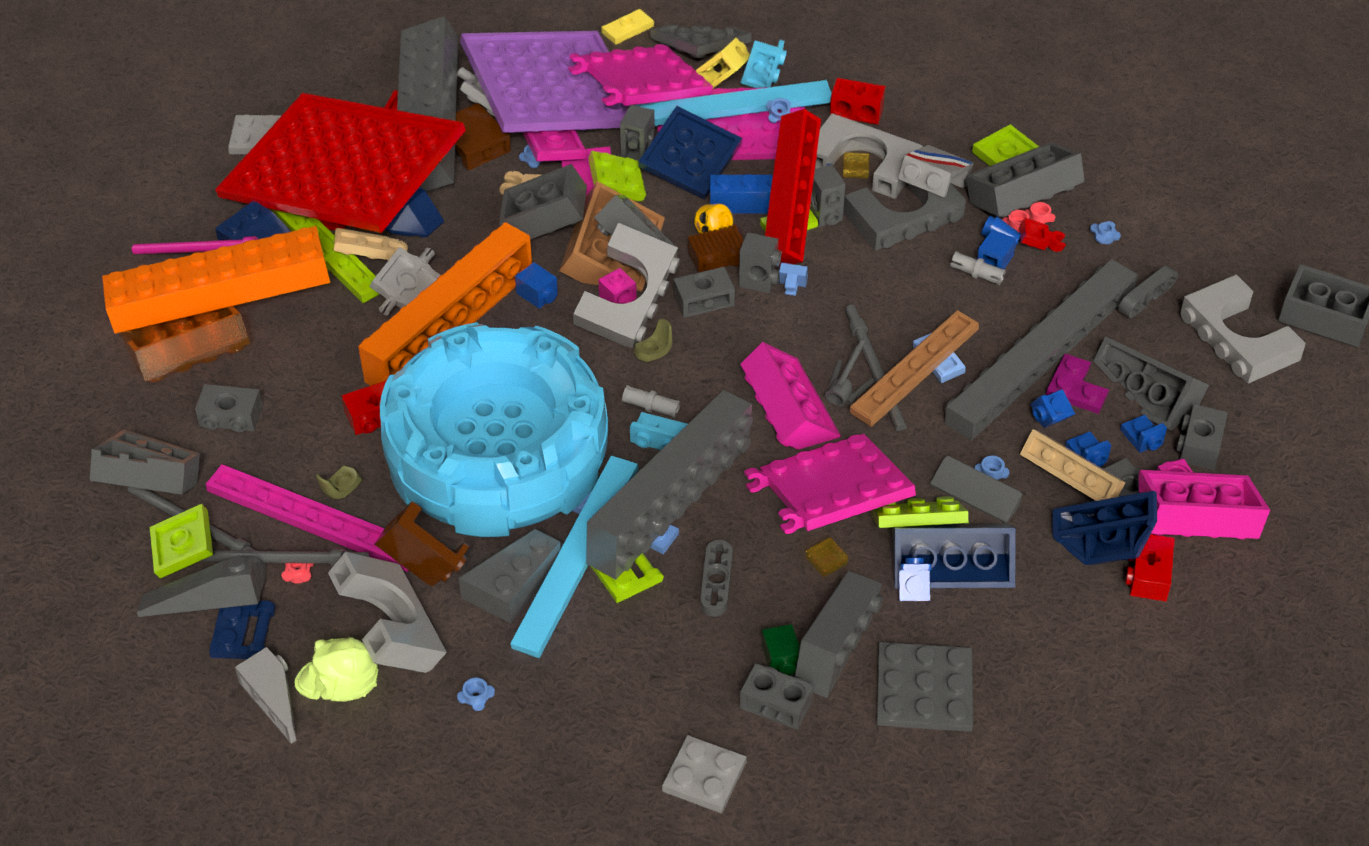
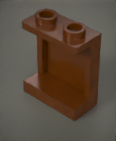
[455,103,511,171]
[374,501,469,586]

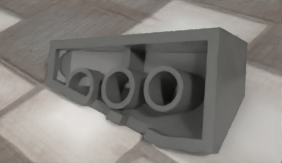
[1094,336,1209,430]
[137,557,268,617]

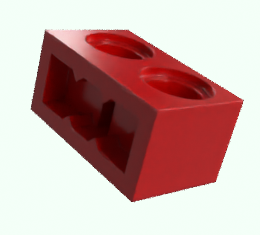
[830,78,886,125]

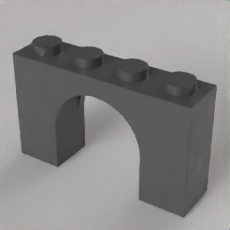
[843,183,966,251]

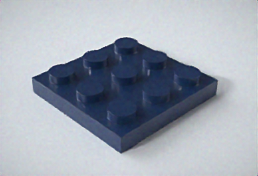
[638,106,742,200]

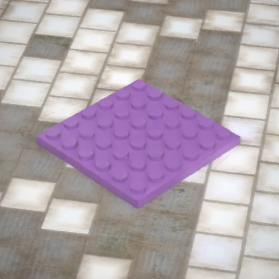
[460,31,637,133]

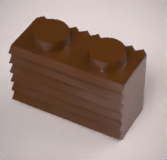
[688,224,744,273]

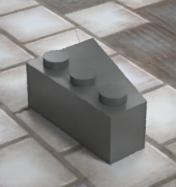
[90,429,200,495]
[459,529,561,623]

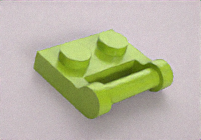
[591,553,664,603]

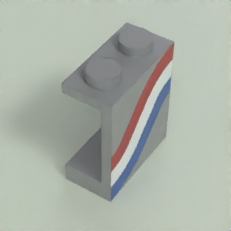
[898,145,974,197]

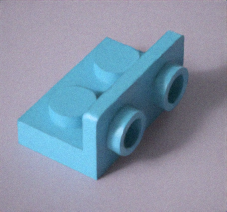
[741,40,787,88]
[630,412,688,450]

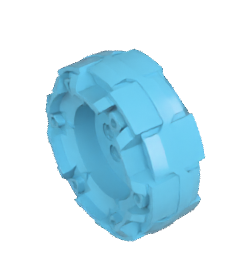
[380,322,608,537]

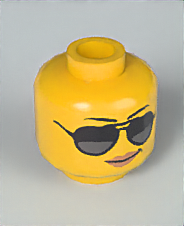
[694,204,733,234]

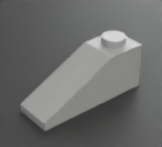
[235,647,296,744]

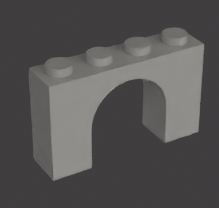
[815,113,923,199]
[573,223,680,348]
[1180,274,1306,384]
[328,552,447,673]

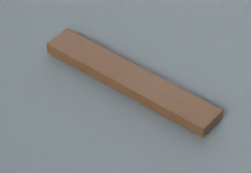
[850,310,979,427]

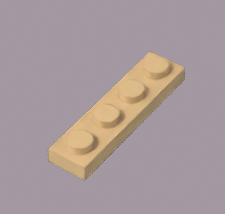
[1020,429,1126,501]

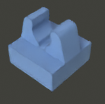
[779,263,808,296]

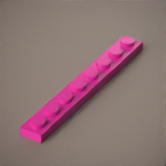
[206,464,408,572]

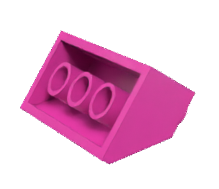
[741,342,841,450]
[1138,470,1270,539]

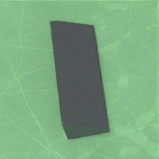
[930,456,1022,524]

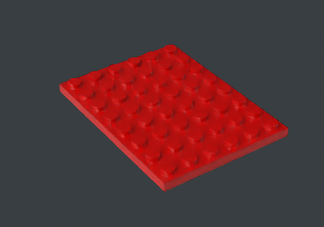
[215,93,466,233]

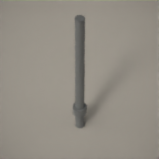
[845,305,907,431]
[127,487,257,551]
[201,549,369,567]

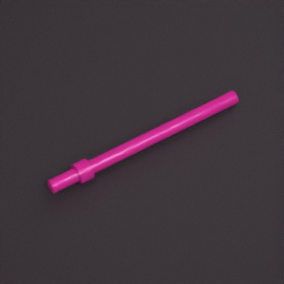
[132,236,258,254]

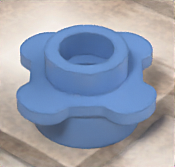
[766,98,791,123]
[519,145,543,168]
[1090,221,1121,244]
[975,456,1009,480]
[457,678,495,711]

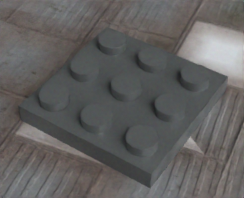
[877,642,973,732]

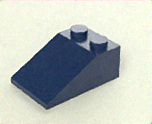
[215,201,291,241]

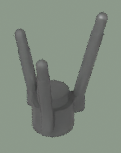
[824,338,875,407]

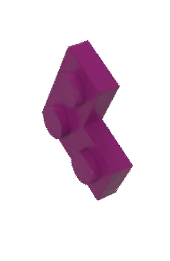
[1046,354,1109,414]

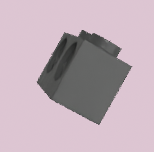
[740,663,813,730]

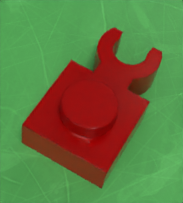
[1020,218,1066,252]

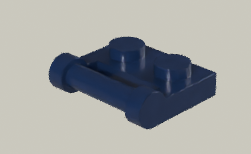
[209,601,276,659]

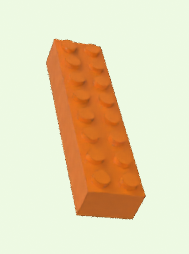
[358,222,532,386]
[102,226,330,334]

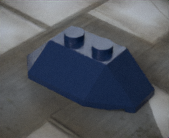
[385,187,444,238]
[1053,491,1157,565]

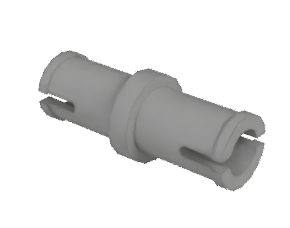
[950,251,1006,286]
[622,385,681,418]

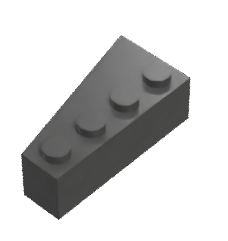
[795,571,883,698]

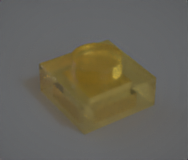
[843,152,870,178]
[806,537,848,577]

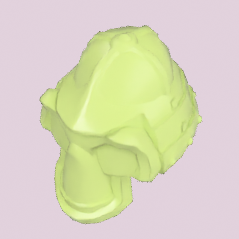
[295,637,378,702]

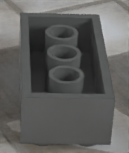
[966,142,1085,217]

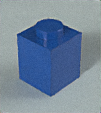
[977,229,1016,269]
[515,262,558,309]

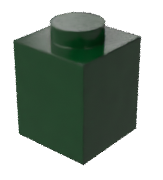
[761,624,800,676]

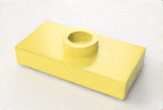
[602,9,654,45]

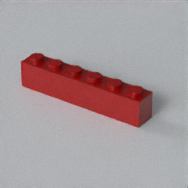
[765,109,821,267]

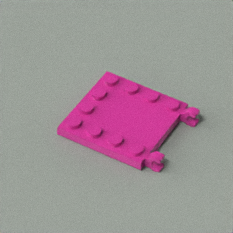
[568,44,713,106]
[744,434,916,534]

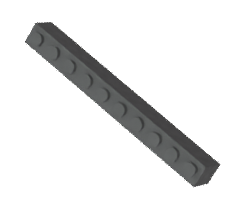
[944,259,1138,441]

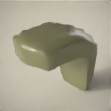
[634,318,672,363]
[316,466,362,500]

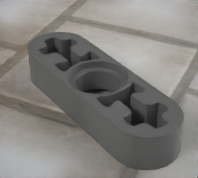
[1119,265,1179,319]
[700,540,733,617]

